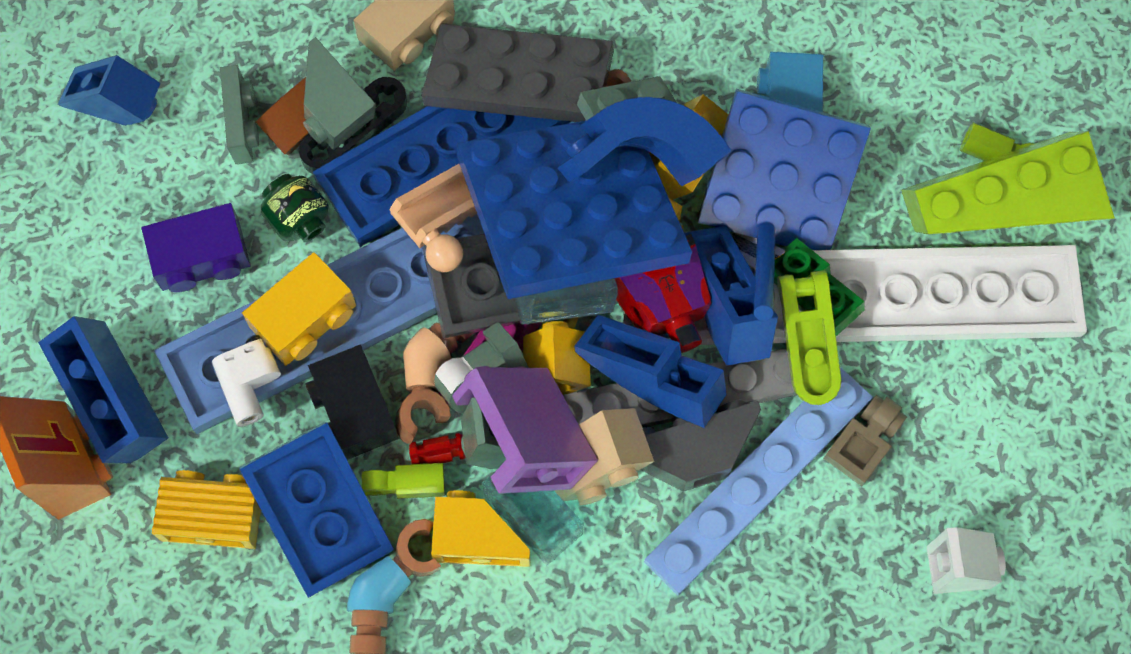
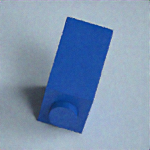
[58,55,161,126]

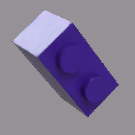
[141,203,251,293]

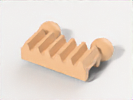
[389,164,477,272]

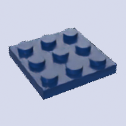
[697,89,871,250]

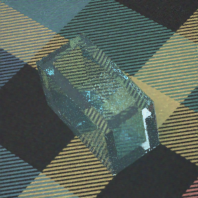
[482,472,584,566]

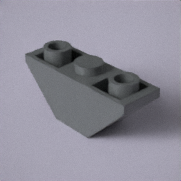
[641,400,761,492]

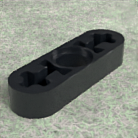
[299,77,407,174]

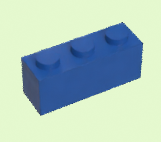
[38,316,169,464]

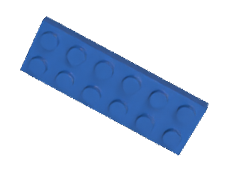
[313,106,572,247]

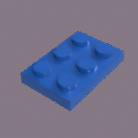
[239,422,394,598]

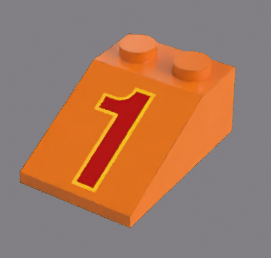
[0,396,113,520]

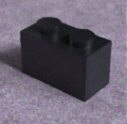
[305,344,399,460]

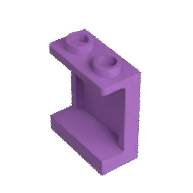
[452,366,598,494]

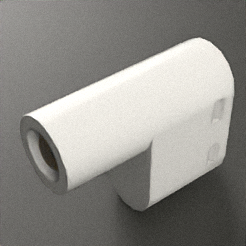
[212,335,281,427]

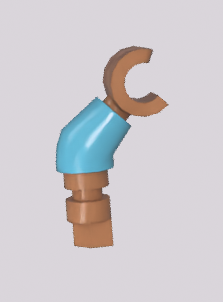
[347,519,441,654]

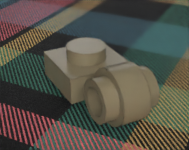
[823,395,907,486]

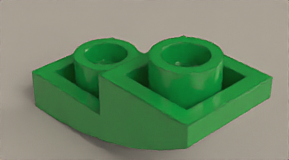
[774,238,865,336]

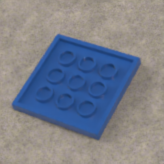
[456,121,692,299]

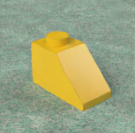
[432,490,530,567]

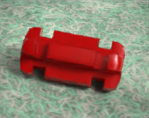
[409,433,466,465]

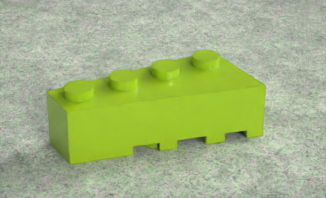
[901,131,1115,234]

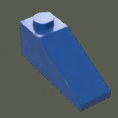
[684,226,778,366]

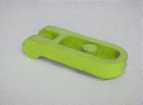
[778,270,841,405]

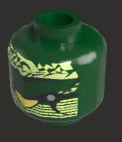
[261,174,329,242]

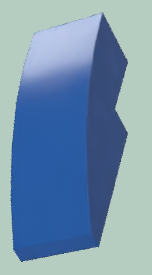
[574,315,727,428]

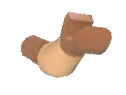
[394,322,475,444]

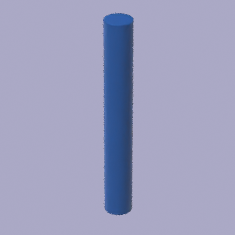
[754,223,775,321]

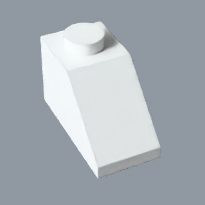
[927,527,1006,594]

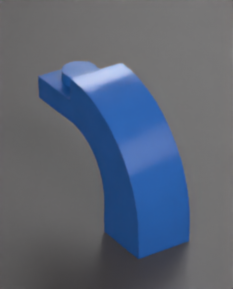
[558,97,731,186]

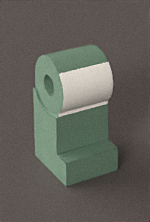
[434,322,529,414]

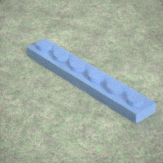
[644,367,873,596]

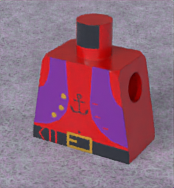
[604,234,711,353]

